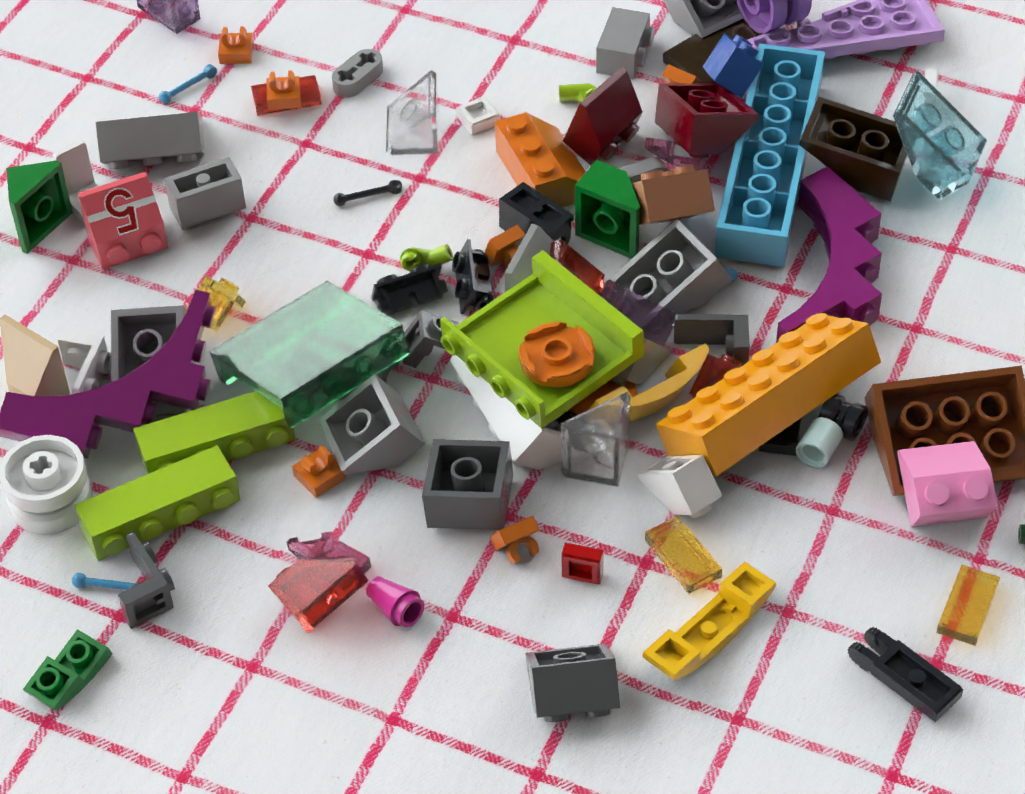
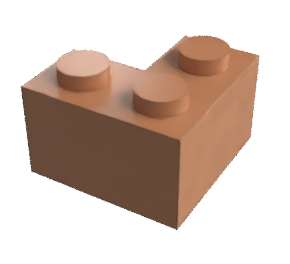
[632,165,715,226]

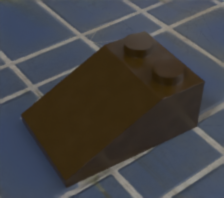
[799,96,917,202]

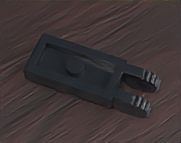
[847,627,963,722]

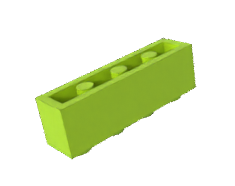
[133,384,295,474]
[74,445,241,561]

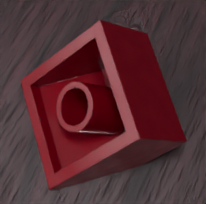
[563,67,643,166]

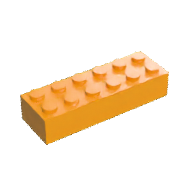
[656,313,881,477]

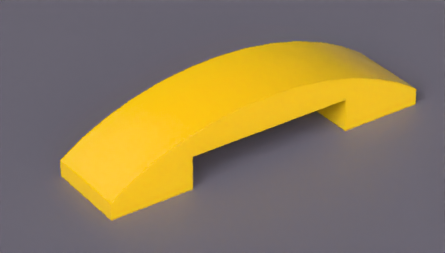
[582,343,709,425]
[642,561,776,680]

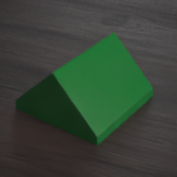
[6,160,73,254]

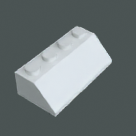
[450,355,588,470]

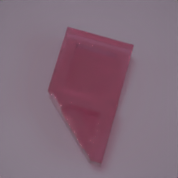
[645,138,708,171]
[287,531,371,592]

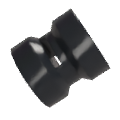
[818,393,869,441]

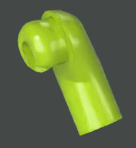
[559,83,597,103]
[400,244,454,271]

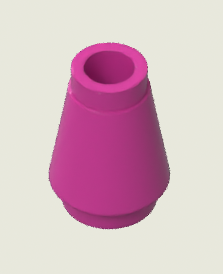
[366,576,424,627]

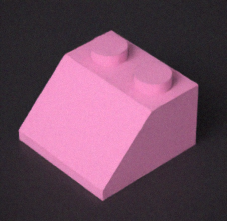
[897,441,998,527]

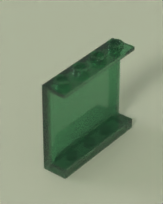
[209,281,410,429]

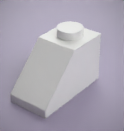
[637,455,722,518]

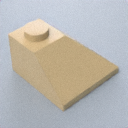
[0,314,71,396]

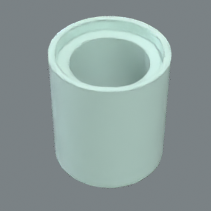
[796,417,843,468]

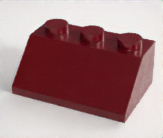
[655,83,759,159]

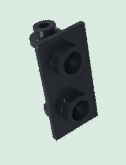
[452,239,494,314]
[371,263,448,315]

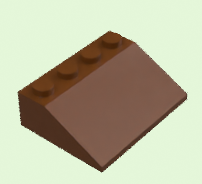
[864,365,1025,496]

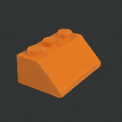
[495,112,586,207]

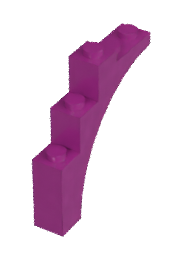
[776,166,882,343]
[0,290,216,459]

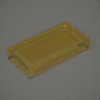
[645,515,722,594]
[936,565,1000,646]

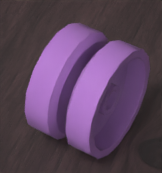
[737,0,812,34]

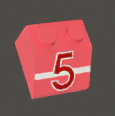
[78,172,169,270]

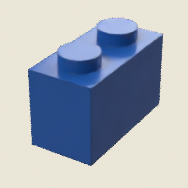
[703,33,764,98]

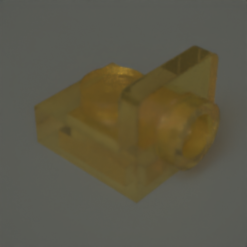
[186,276,246,332]

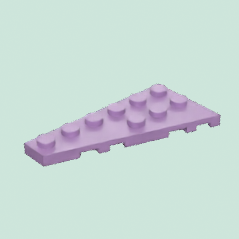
[747,0,945,59]

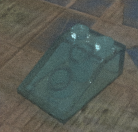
[893,71,987,200]

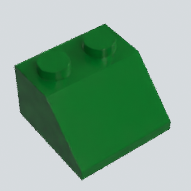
[575,160,640,259]

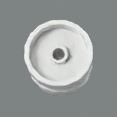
[0,435,92,535]

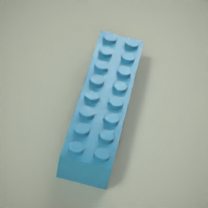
[714,43,825,267]

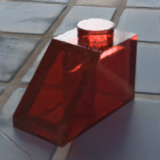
[268,558,369,633]

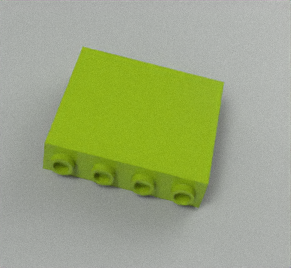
[440,250,644,429]

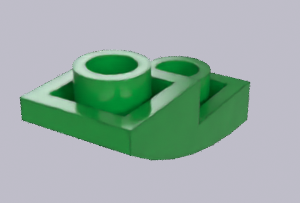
[23,629,113,711]

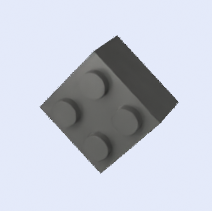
[422,439,513,530]

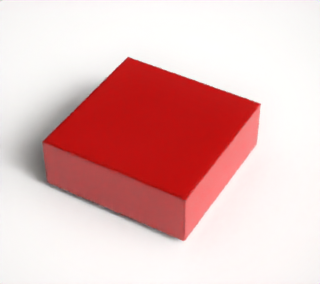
[561,542,604,585]

